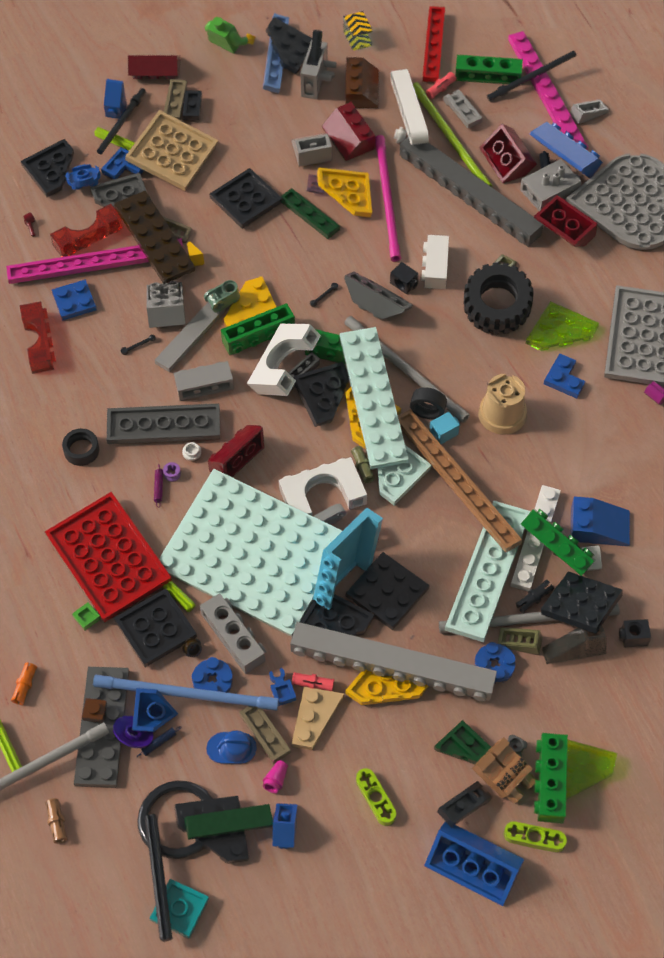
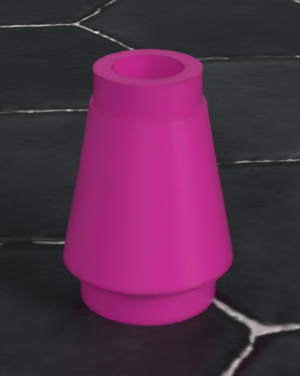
[263,760,288,793]

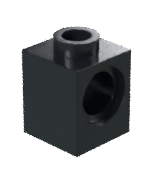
[390,262,418,294]
[619,619,651,648]

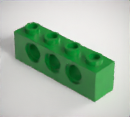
[455,55,523,84]

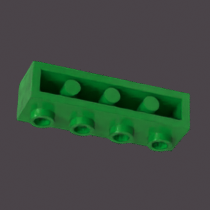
[221,303,295,356]
[305,329,346,365]
[521,509,596,576]
[534,733,568,824]

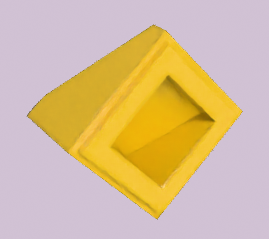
[187,242,204,266]

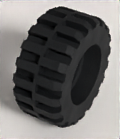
[463,262,534,335]

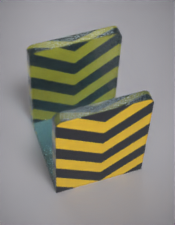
[343,11,372,51]

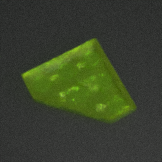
[525,301,599,351]
[566,740,617,800]

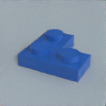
[101,147,145,180]
[543,353,586,399]

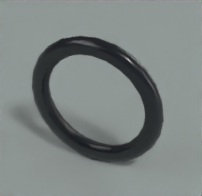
[137,780,213,859]

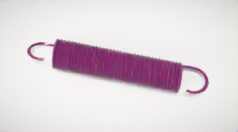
[154,464,163,508]

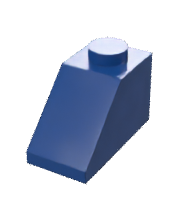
[104,79,127,119]
[272,803,298,849]

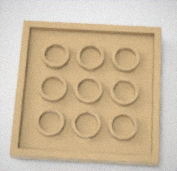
[125,110,218,191]

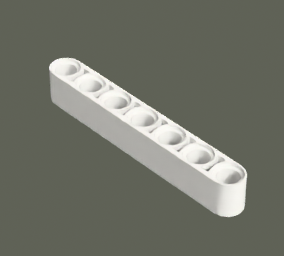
[390,69,429,145]

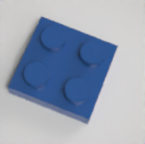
[52,279,97,321]

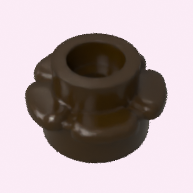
[182,638,202,657]

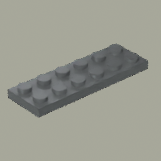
[106,403,220,444]
[74,667,129,788]

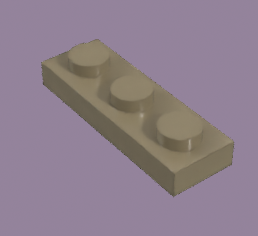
[164,79,187,120]
[239,706,291,764]

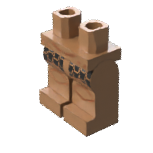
[471,737,536,803]

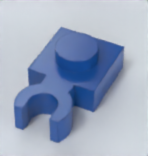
[269,668,297,706]

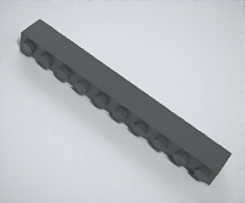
[400,137,543,247]

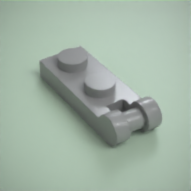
[443,90,482,128]

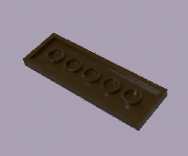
[114,191,195,284]

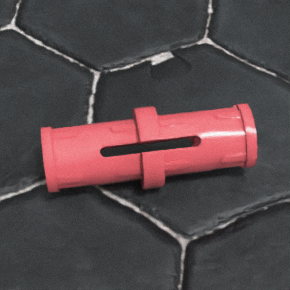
[426,72,456,99]
[292,672,334,691]

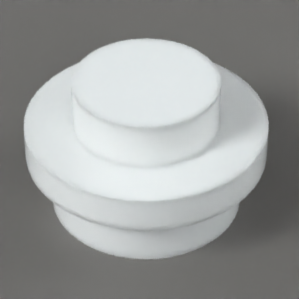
[394,126,407,144]
[182,442,201,461]

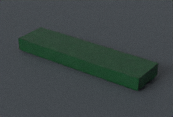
[280,188,340,239]
[185,804,273,840]

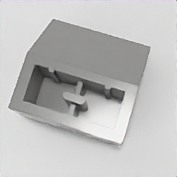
[291,133,332,167]

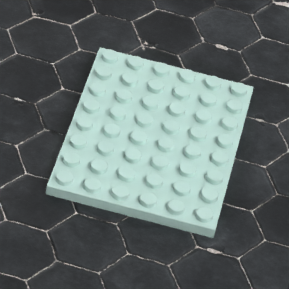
[159,469,342,637]

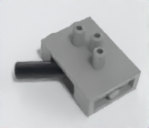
[300,30,337,99]
[520,151,581,211]

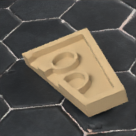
[292,687,344,750]

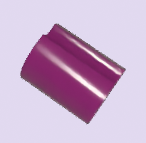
[644,381,664,405]

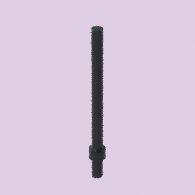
[487,50,577,101]
[97,88,146,155]

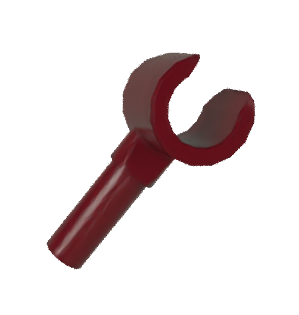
[23,212,35,237]

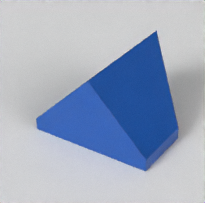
[132,688,178,732]

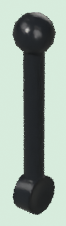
[310,283,338,307]
[121,334,156,355]

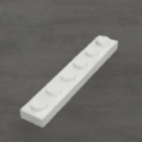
[511,485,561,592]

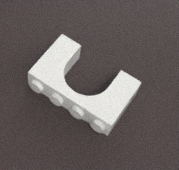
[247,324,321,396]
[279,457,367,516]

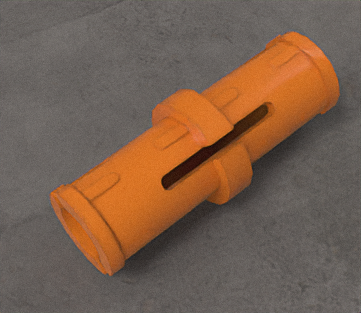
[11,662,37,705]

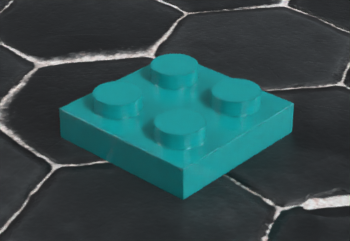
[149,879,209,939]

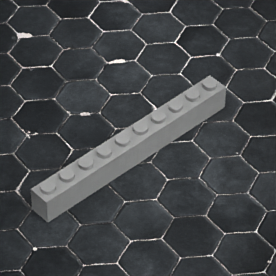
[290,622,497,701]

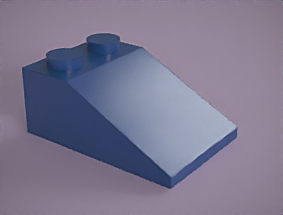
[570,496,630,546]

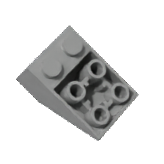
[147,281,185,328]

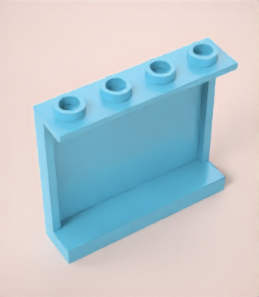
[313,508,383,610]

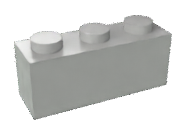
[174,361,234,401]

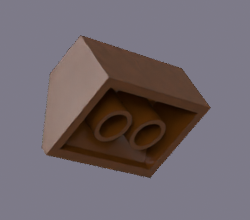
[345,57,379,109]

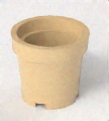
[478,374,527,435]

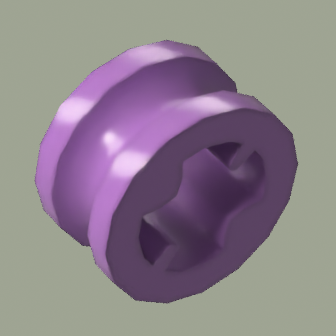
[163,462,181,482]

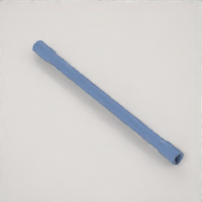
[93,674,279,711]

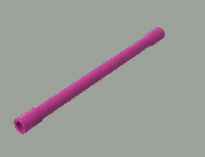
[375,135,401,262]

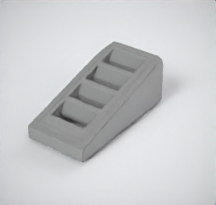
[570,100,609,124]

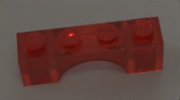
[50,204,123,257]
[20,301,56,374]

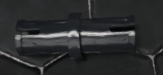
[515,580,554,613]

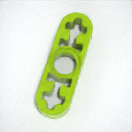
[356,768,396,826]
[504,821,567,853]

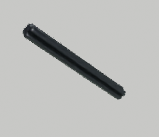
[145,814,173,942]

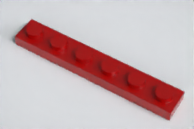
[422,6,445,82]

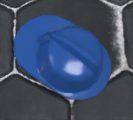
[206,730,257,764]

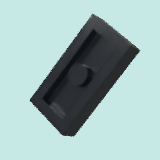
[183,91,202,120]

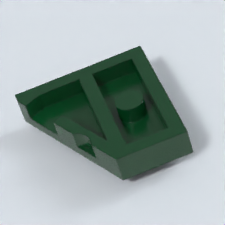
[434,720,491,764]

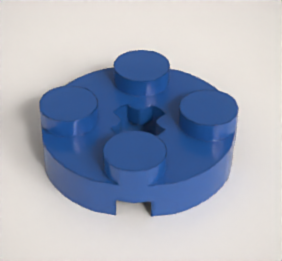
[65,164,101,190]
[475,642,516,684]
[192,657,233,693]

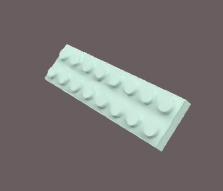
[340,327,408,469]
[445,501,531,642]

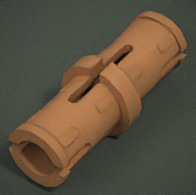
[45,798,67,844]

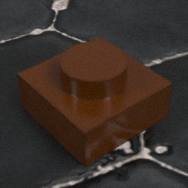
[82,698,107,723]

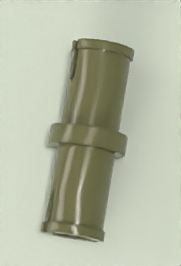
[351,446,375,483]

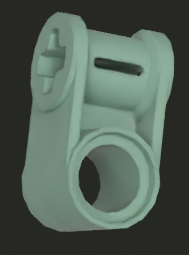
[204,280,240,313]

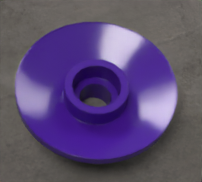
[113,716,153,748]

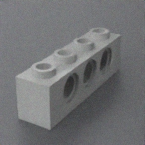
[200,593,266,674]

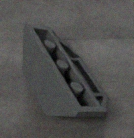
[344,271,413,319]

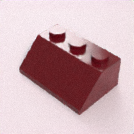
[128,55,181,79]
[322,102,376,161]
[479,124,537,184]
[534,195,598,247]
[208,425,265,477]

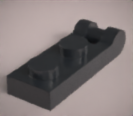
[437,781,493,828]

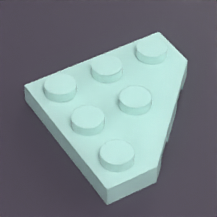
[377,445,432,505]

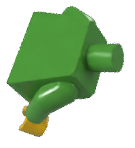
[205,17,256,54]

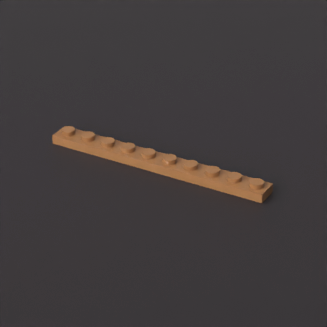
[398,409,522,553]

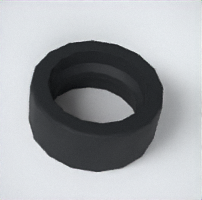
[410,387,447,420]
[62,428,100,466]

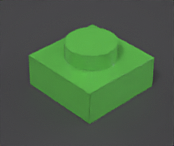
[72,602,101,631]

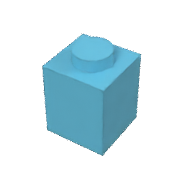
[429,412,460,444]

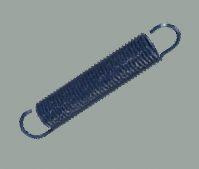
[136,726,181,757]

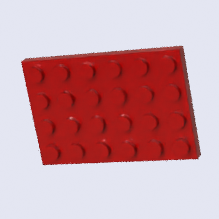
[45,492,172,623]

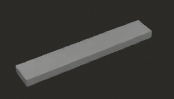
[154,302,232,372]

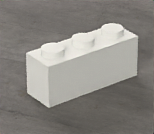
[421,235,449,289]

